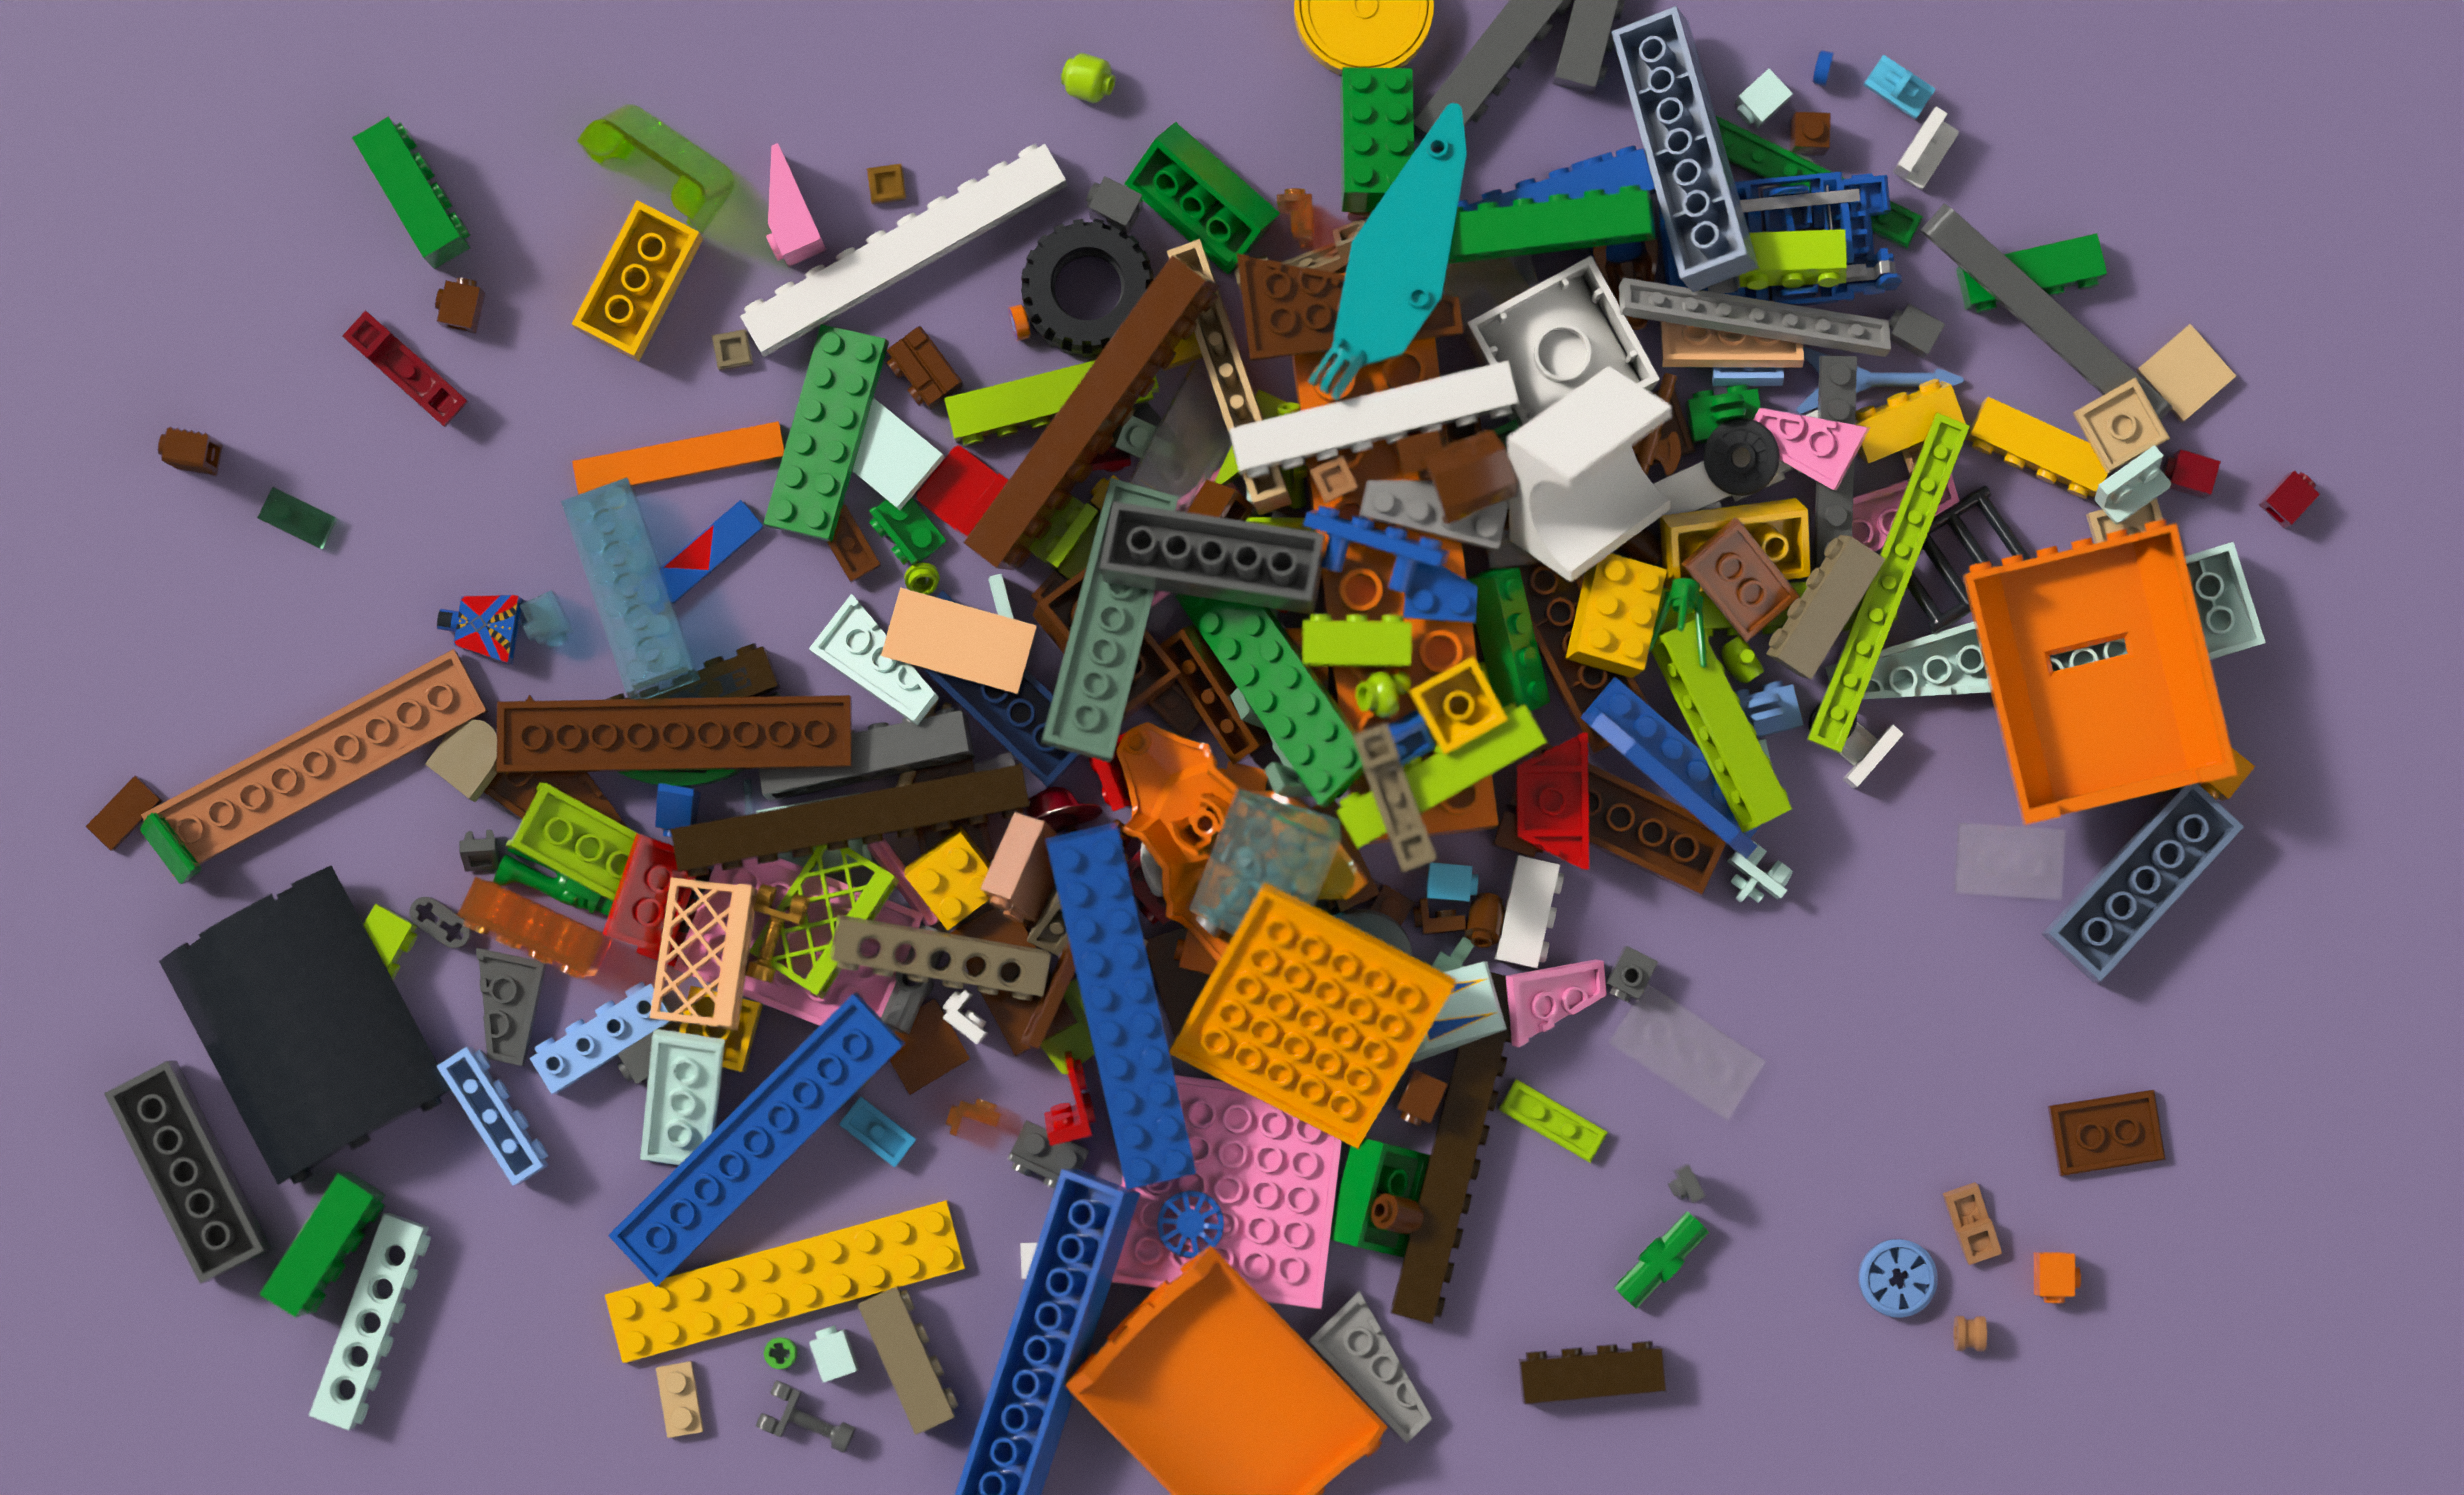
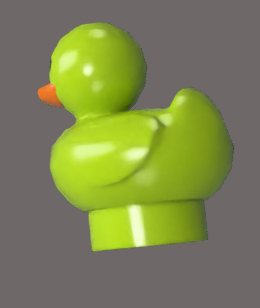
[1356,667,1411,718]

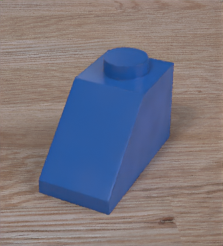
[655,783,701,838]

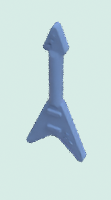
[1796,346,1964,414]

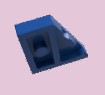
[1403,562,1477,623]

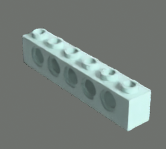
[309,1213,431,1430]

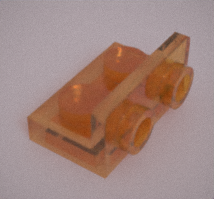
[1277,188,1314,248]

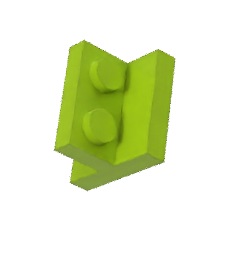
[1029,496,1100,580]

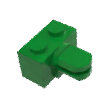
[1685,385,1761,445]

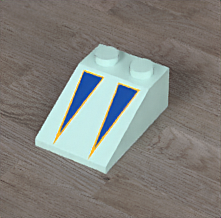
[1410,961,1506,1062]

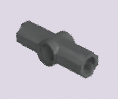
[881,925,944,1035]

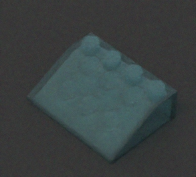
[1190,788,1341,935]

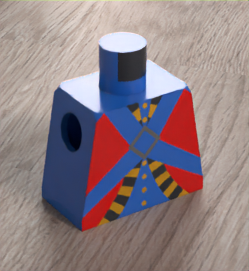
[437,595,523,665]

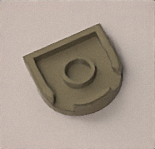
[425,720,498,803]

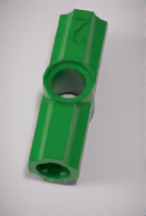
[1613,1211,1709,1309]

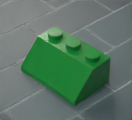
[1330,1138,1430,1258]

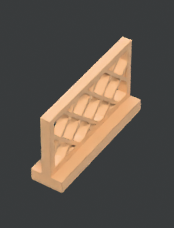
[650,877,758,1031]

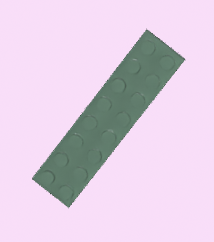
[1041,478,1179,762]

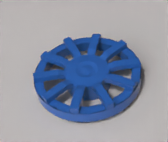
[1157,1191,1224,1258]

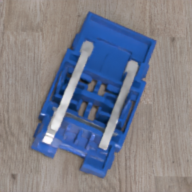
[1656,172,1902,306]

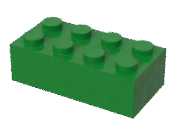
[1340,67,1414,212]
[352,116,471,269]
[259,1172,386,1318]

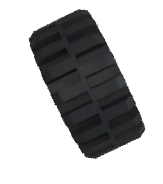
[1021,219,1154,358]

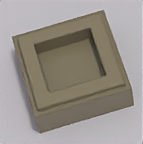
[712,329,753,371]

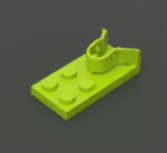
[505,783,638,902]

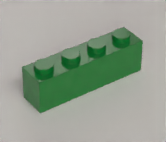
[1956,233,2107,313]
[1466,568,1551,712]

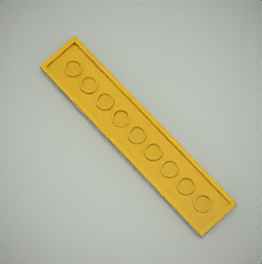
[605,1200,965,1363]

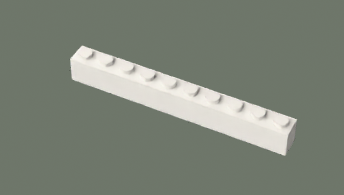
[740,144,1067,357]

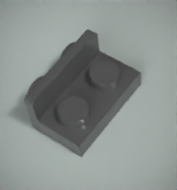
[1007,1120,1090,1189]

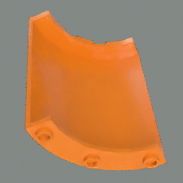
[1064,1245,1387,1495]

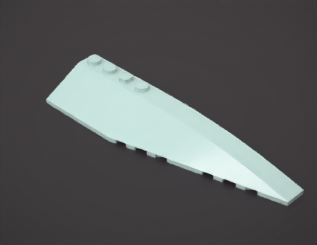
[1825,542,2266,700]

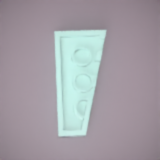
[809,594,939,726]

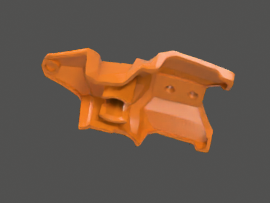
[1116,722,1368,962]

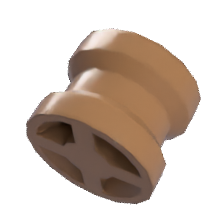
[1953,1316,1987,1351]

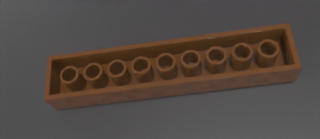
[963,255,1220,570]

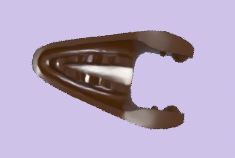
[1593,238,1658,330]

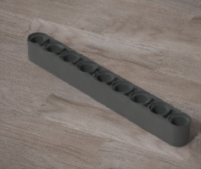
[1920,203,2173,421]

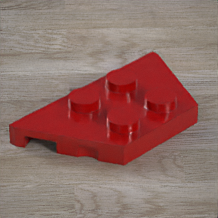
[1516,732,1589,870]

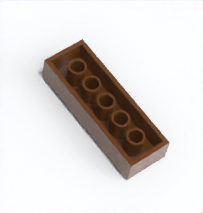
[1507,743,1727,896]

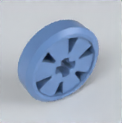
[1858,1239,1938,1318]

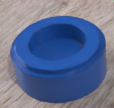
[1813,50,1834,87]

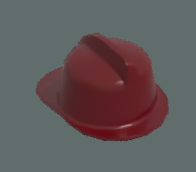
[1026,786,1103,833]

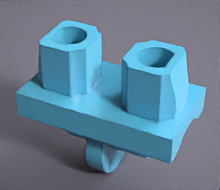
[1863,54,1936,120]

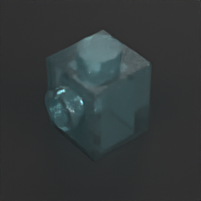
[520,590,574,648]

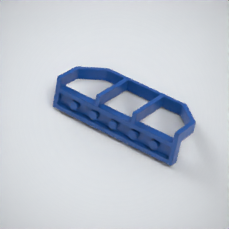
[1581,677,1763,859]

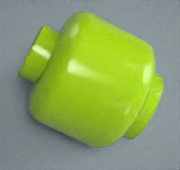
[1061,53,1115,103]

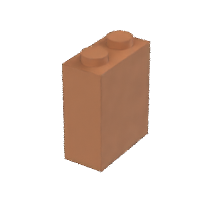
[980,812,1059,923]

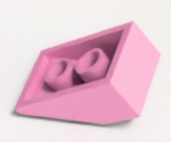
[766,143,826,267]

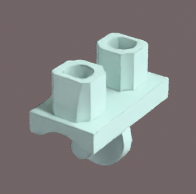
[1727,840,1793,903]

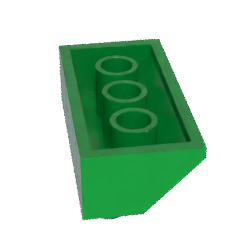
[1124,122,1280,275]

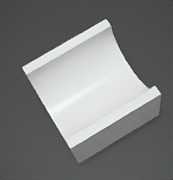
[1463,256,1660,428]
[1508,366,1671,582]

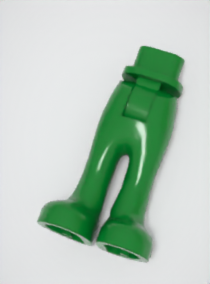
[493,848,613,917]

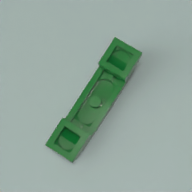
[618,769,745,788]

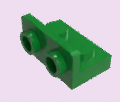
[869,497,947,565]

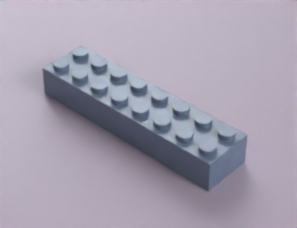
[1611,6,1759,292]

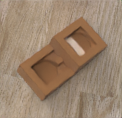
[1942,1182,2002,1265]

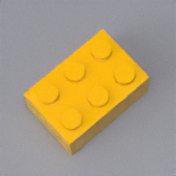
[1565,553,1667,678]

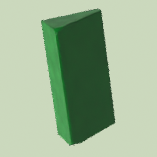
[140,812,202,884]

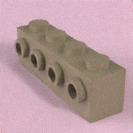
[1766,535,1885,679]
[857,1286,959,1435]

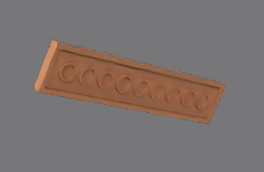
[141,649,488,877]

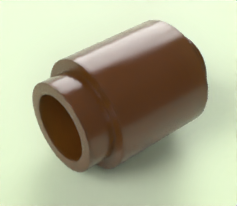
[1616,528,1662,566]
[1465,893,1505,948]
[1371,1194,1423,1234]

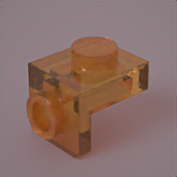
[946,1098,1002,1136]

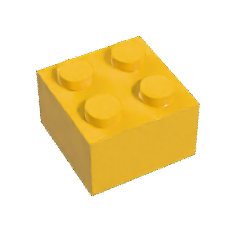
[904,826,991,931]
[679,986,763,1072]

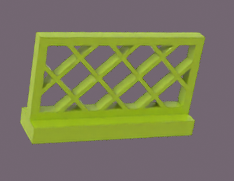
[750,845,900,999]

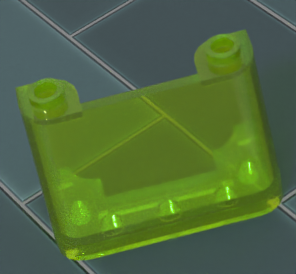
[577,104,734,234]

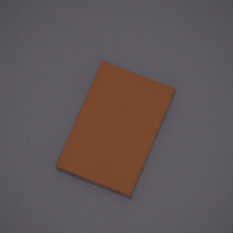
[1681,517,1800,643]

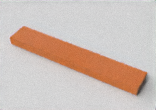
[572,421,785,496]

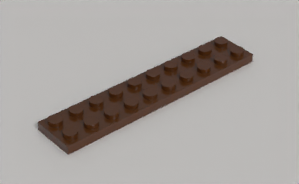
[497,695,852,774]

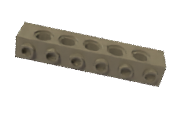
[830,915,1051,1000]

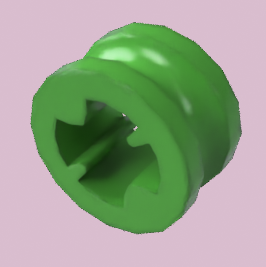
[764,1337,798,1369]

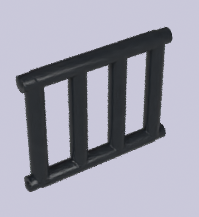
[1877,485,2036,634]

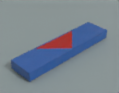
[634,500,764,618]

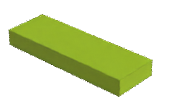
[1498,1079,1608,1163]

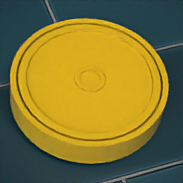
[1294,0,1434,75]

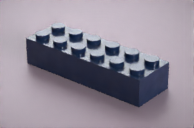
[920,590,1081,789]

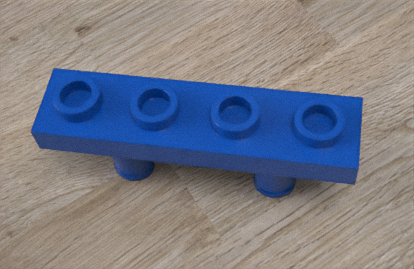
[1303,506,1450,593]

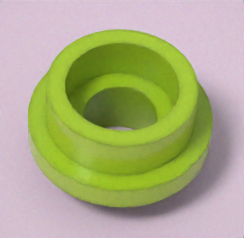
[904,563,940,595]

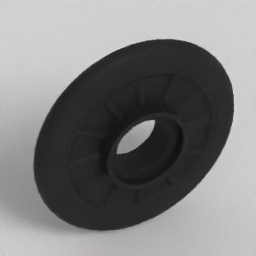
[1703,418,1780,496]

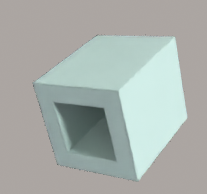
[1735,69,1793,128]
[809,1325,859,1383]

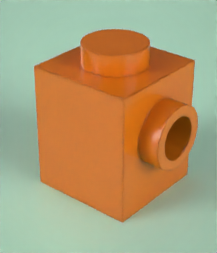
[2034,1252,2081,1303]

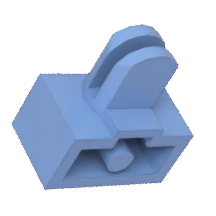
[1735,680,1803,738]

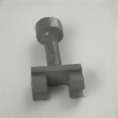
[755,1380,856,1453]

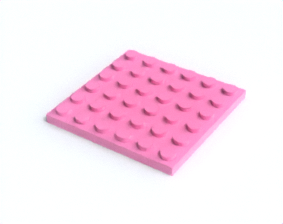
[1111,1075,1342,1309]

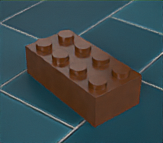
[1032,567,1181,723]

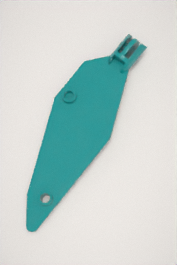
[1308,103,1467,401]

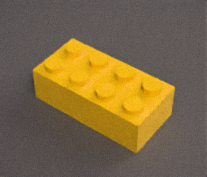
[572,200,703,362]
[1660,498,1811,591]

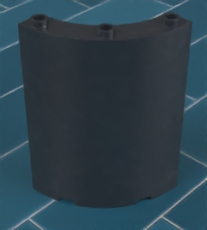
[159,865,451,1185]

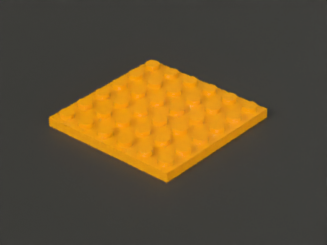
[1169,882,1456,1149]

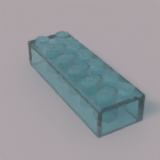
[561,478,700,699]

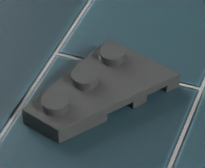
[476,948,547,1066]

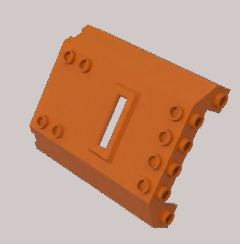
[1962,519,2237,825]

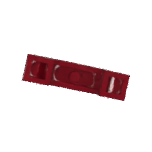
[342,310,468,427]

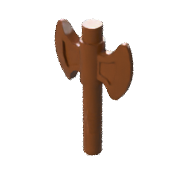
[1632,373,1681,476]

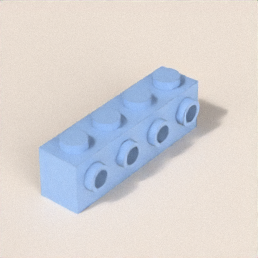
[530,981,673,1094]
[437,1047,549,1186]

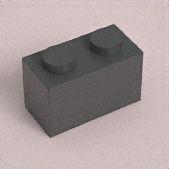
[1086,176,1143,236]

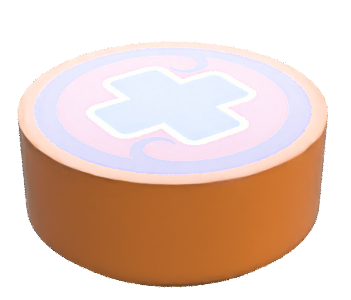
[1008,304,1031,341]

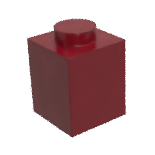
[2162,449,2221,498]
[2259,470,2320,528]

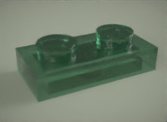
[257,487,338,550]

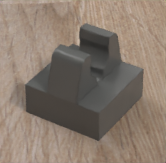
[459,830,501,872]

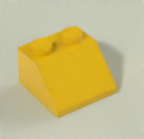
[1408,656,1508,754]

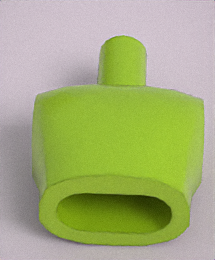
[1721,636,1764,683]

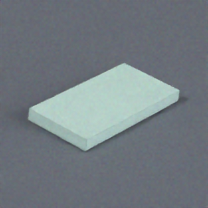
[640,1029,725,1166]

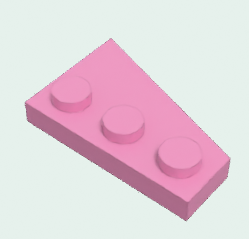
[1753,408,1870,490]
[1506,959,1607,1047]

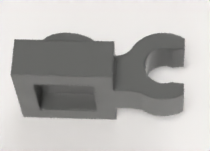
[1668,1164,1706,1203]

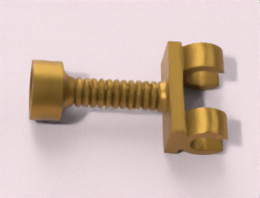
[745,884,810,983]

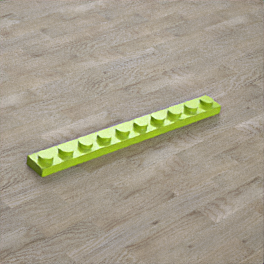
[1807,413,1970,753]

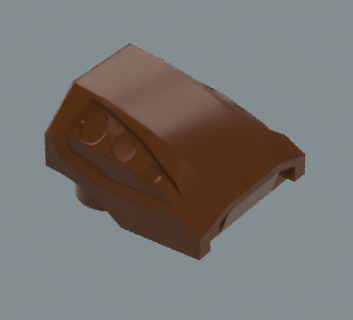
[1420,430,1517,524]

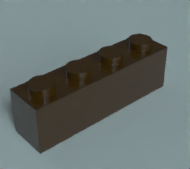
[1518,1341,1666,1404]

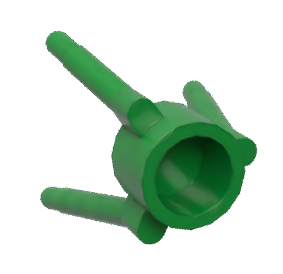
[1649,578,1707,668]

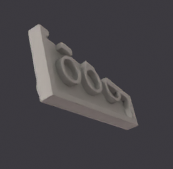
[1359,480,1509,551]
[1308,1291,1432,1443]

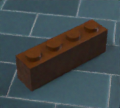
[1159,624,1272,765]

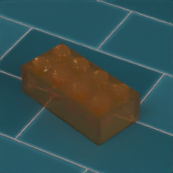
[457,876,613,980]

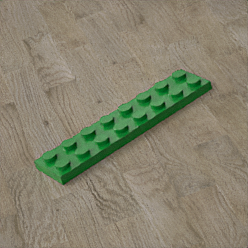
[1175,594,1364,807]

